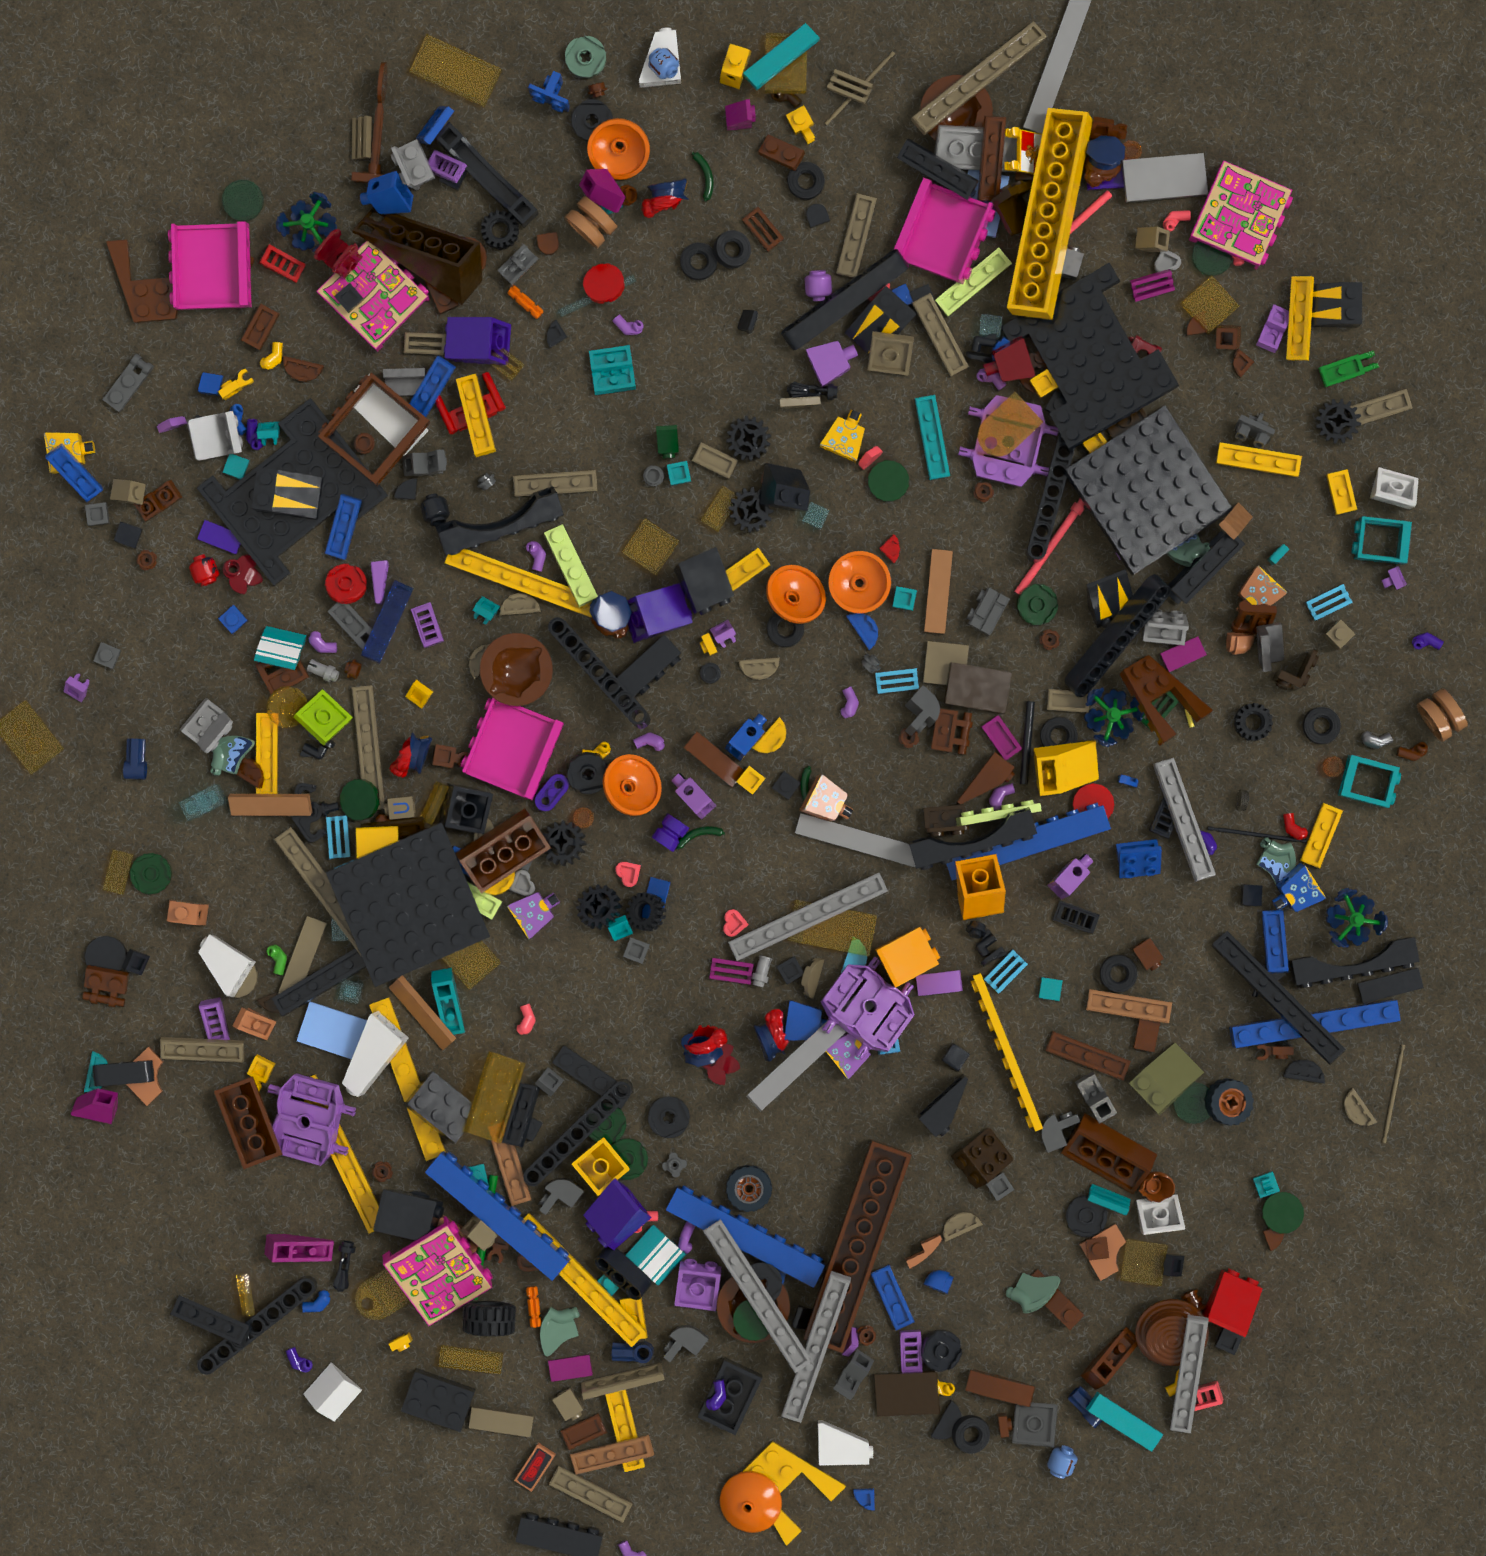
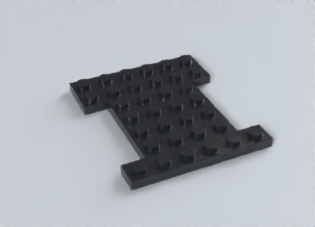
[1001,262,1179,450]
[197,398,388,586]

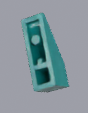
[431,968,465,1035]

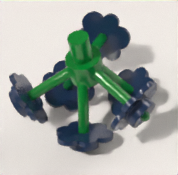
[276,192,337,252]
[1084,687,1144,747]
[1326,888,1388,948]

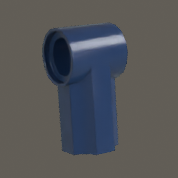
[123,739,147,780]
[612,1341,654,1363]
[1067,1385,1103,1428]

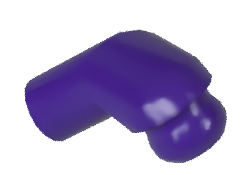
[246,419,263,450]
[1412,632,1444,650]
[1200,830,1217,855]
[285,1347,313,1372]
[706,1380,726,1411]

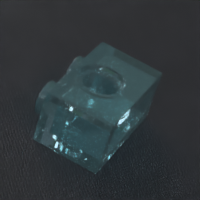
[179,784,229,821]

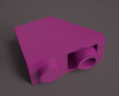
[725,99,756,131]
[579,168,626,213]
[71,1088,118,1124]

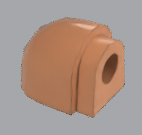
[1226,632,1255,655]

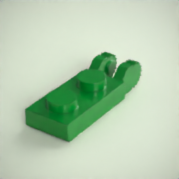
[1318,351,1379,388]

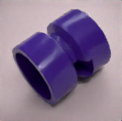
[651,813,690,852]

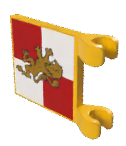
[1004,127,1042,175]

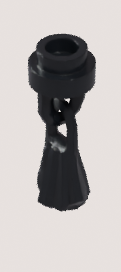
[787,381,838,400]
[333,1240,356,1292]

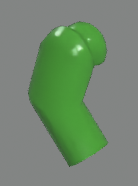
[267,945,287,975]

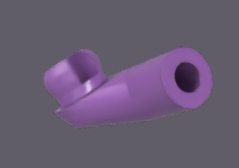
[612,314,643,335]
[977,368,1007,391]
[526,541,546,572]
[309,631,337,653]
[841,686,859,718]
[633,733,665,751]
[678,1221,695,1254]

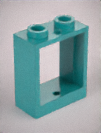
[1352,516,1412,565]
[1338,755,1401,808]

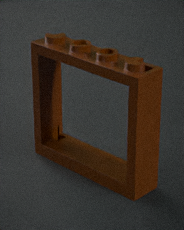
[318,372,430,486]

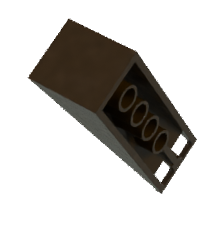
[352,207,482,305]

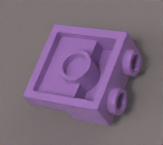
[674,1259,722,1311]

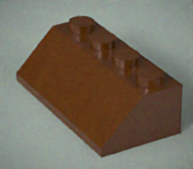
[455,808,551,893]
[214,1076,283,1169]
[1061,1113,1157,1194]

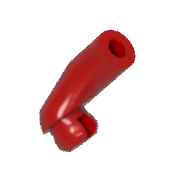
[1283,813,1308,840]

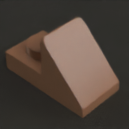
[233,1007,276,1040]

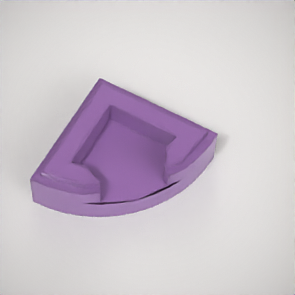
[157,416,187,433]
[842,1327,858,1357]

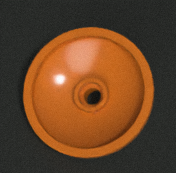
[587,118,650,180]
[828,551,891,614]
[766,565,826,624]
[603,754,662,816]
[720,1471,782,1533]

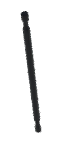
[1207,826,1307,843]

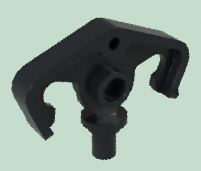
[291,783,339,842]

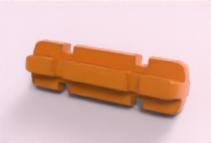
[507,285,543,319]
[526,1286,541,1328]

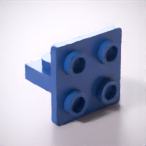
[528,71,570,113]
[1116,839,1162,878]

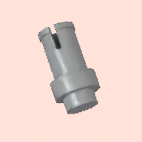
[307,659,340,682]
[751,955,772,988]

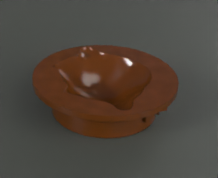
[920,75,993,141]
[480,633,553,706]
[717,1277,790,1343]
[1135,1299,1209,1366]

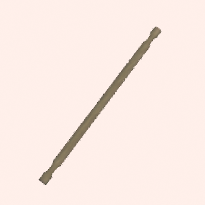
[825,51,895,126]
[1382,1044,1405,1143]

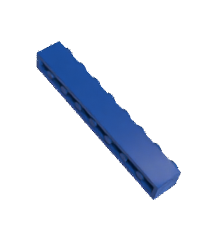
[947,802,1111,880]
[1229,999,1401,1048]
[425,1151,571,1281]
[666,1185,825,1288]

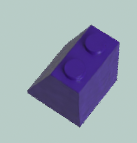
[444,317,511,366]
[627,583,693,643]
[583,1178,652,1250]

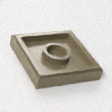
[867,331,914,376]
[923,641,969,685]

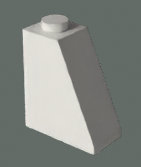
[639,28,681,88]
[199,934,256,997]
[818,1420,873,1465]

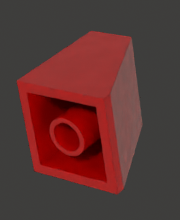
[1203,1268,1263,1337]

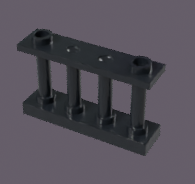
[1168,531,1245,604]

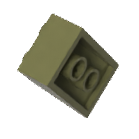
[1129,1043,1204,1116]

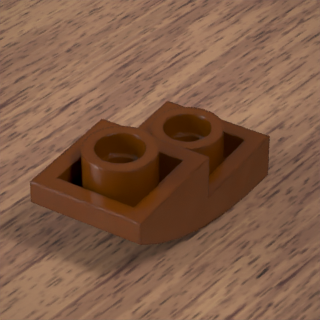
[134,480,182,522]

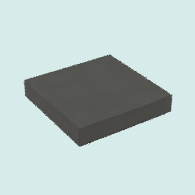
[1012,1402,1058,1448]

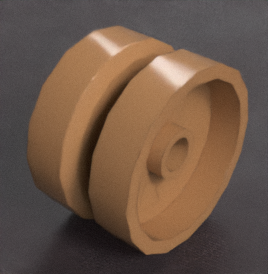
[564,196,617,249]
[1417,688,1468,742]

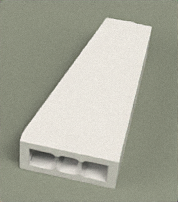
[342,1011,409,1097]

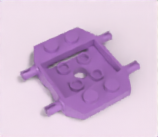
[958,395,1058,487]
[821,957,914,1060]
[268,1073,356,1166]

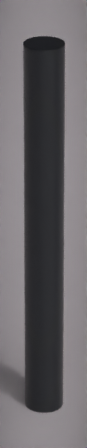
[1020,701,1035,785]

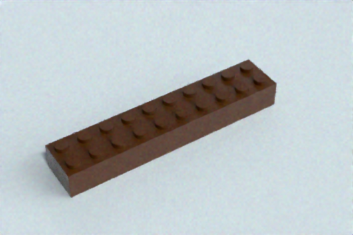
[803,1139,912,1353]

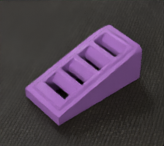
[428,150,467,183]
[371,560,389,605]
[411,602,444,648]
[199,997,230,1040]
[899,1330,922,1372]

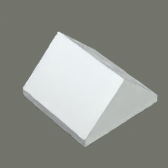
[1370,467,1418,509]
[1136,1194,1185,1235]
[304,1362,362,1422]

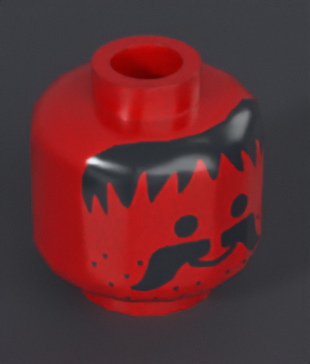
[189,554,219,587]

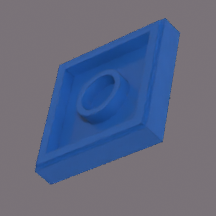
[416,106,454,145]

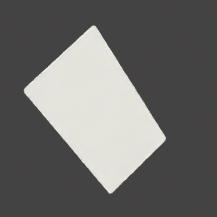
[354,374,428,456]

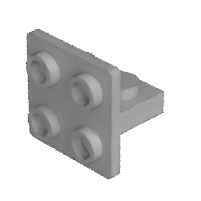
[391,139,435,190]
[1143,609,1189,645]

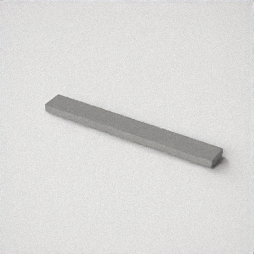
[1023,0,1091,134]
[728,872,888,961]
[746,995,874,1112]
[703,1219,813,1373]
[781,1271,851,1423]

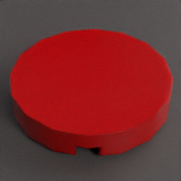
[583,264,625,304]
[325,564,367,604]
[1072,783,1114,819]

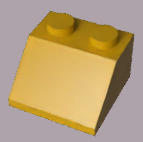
[572,1137,630,1196]

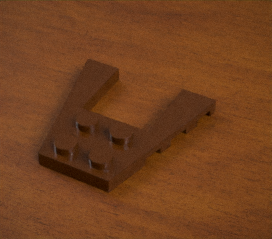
[106,240,178,323]
[1120,655,1213,746]

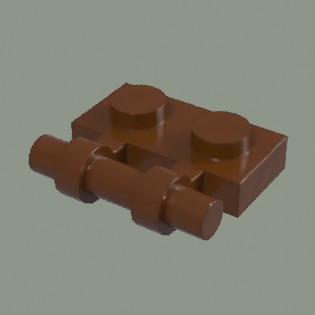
[931,708,973,755]
[82,965,129,1007]

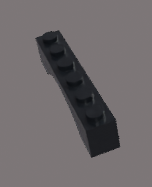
[435,122,539,228]
[435,486,564,555]
[909,807,1037,870]
[1289,937,1420,988]

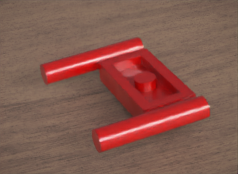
[435,372,506,435]

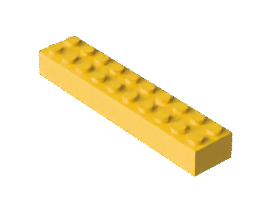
[1007,108,1093,320]

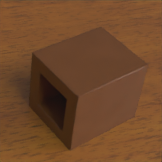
[1216,325,1241,350]
[1131,937,1164,971]

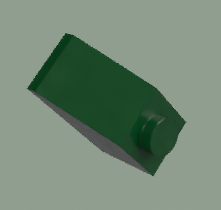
[656,425,679,459]

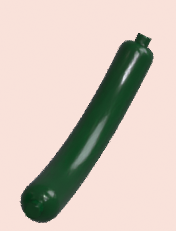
[691,152,714,202]
[800,766,812,801]
[676,826,725,850]

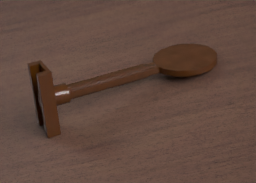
[351,62,387,183]

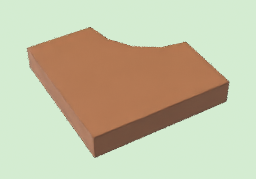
[126,1047,164,1106]
[1079,1224,1126,1281]

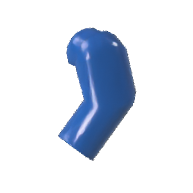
[229,404,247,436]
[302,1290,330,1313]

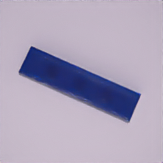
[361,580,414,664]

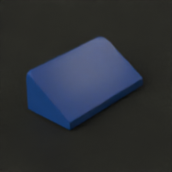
[642,877,671,919]

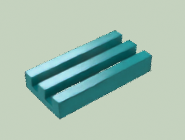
[1088,1184,1131,1215]

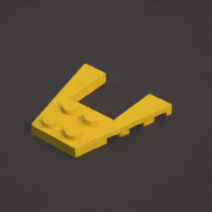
[743,1441,846,1546]

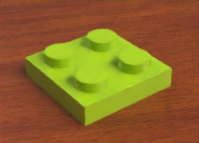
[294,689,353,746]

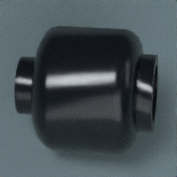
[421,494,450,526]

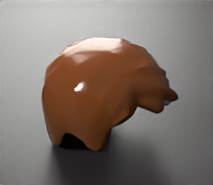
[1139,1171,1175,1203]

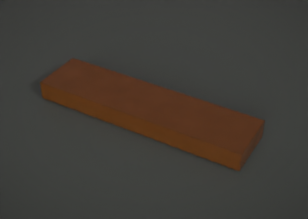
[977,116,1006,201]
[1045,1031,1131,1081]

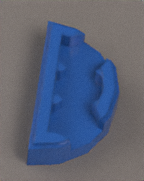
[846,613,878,650]

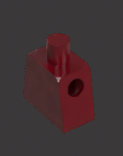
[983,336,1035,382]

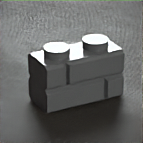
[966,587,1010,636]

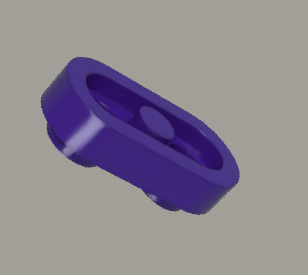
[535,774,569,811]

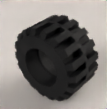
[462,1301,516,1336]

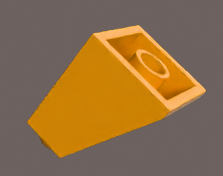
[955,854,1006,920]
[875,927,940,988]

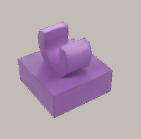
[1382,566,1407,589]
[710,620,736,648]
[64,674,90,702]

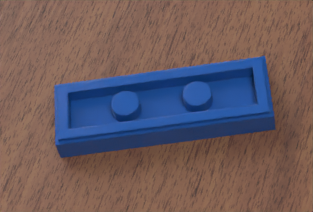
[409,356,456,417]
[45,443,103,502]
[325,494,362,560]
[1262,910,1289,973]
[871,1264,915,1330]

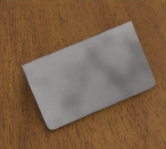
[383,368,427,396]
[1256,623,1284,672]

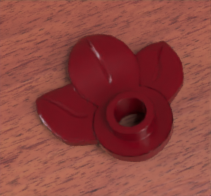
[223,555,263,595]
[702,1044,740,1085]

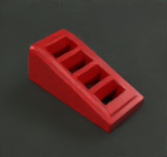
[258,244,306,283]

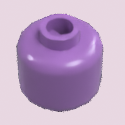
[805,270,832,301]

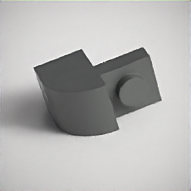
[403,450,447,476]
[905,685,940,736]
[1075,1072,1117,1124]
[1040,1111,1080,1153]
[539,1178,585,1215]
[663,1325,709,1362]
[833,1349,874,1400]

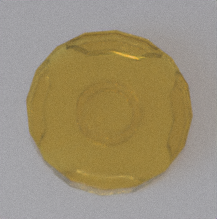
[267,686,307,728]

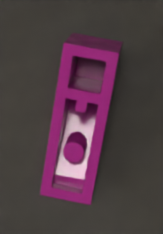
[264,1234,334,1262]

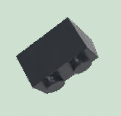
[760,463,810,511]
[438,783,493,834]

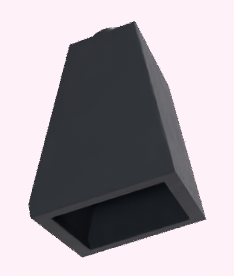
[674,547,734,615]
[373,1189,444,1240]

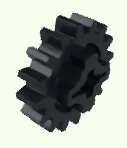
[1316,399,1361,444]
[726,416,771,462]
[728,487,774,533]
[543,820,587,866]
[576,884,622,930]

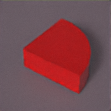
[879,534,900,563]

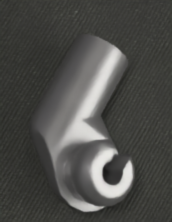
[1361,731,1393,749]

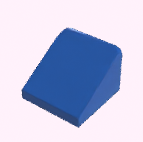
[198,372,223,396]

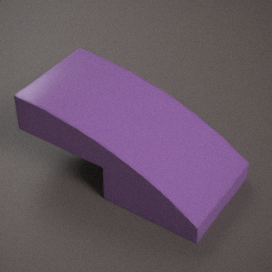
[1256,305,1289,353]
[916,970,963,996]

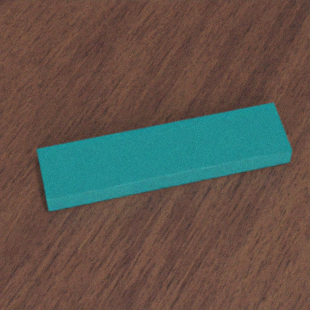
[743,23,819,90]
[914,395,950,480]
[1086,1392,1163,1452]

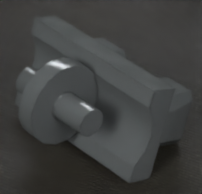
[498,244,539,286]
[1235,413,1275,449]

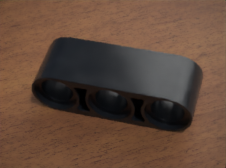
[93,1060,154,1086]
[594,1246,652,1300]

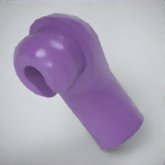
[989,783,1015,810]
[618,1540,647,1556]

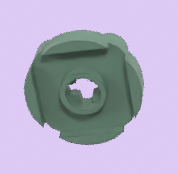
[565,36,606,79]

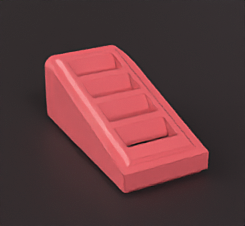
[1194,1381,1224,1411]

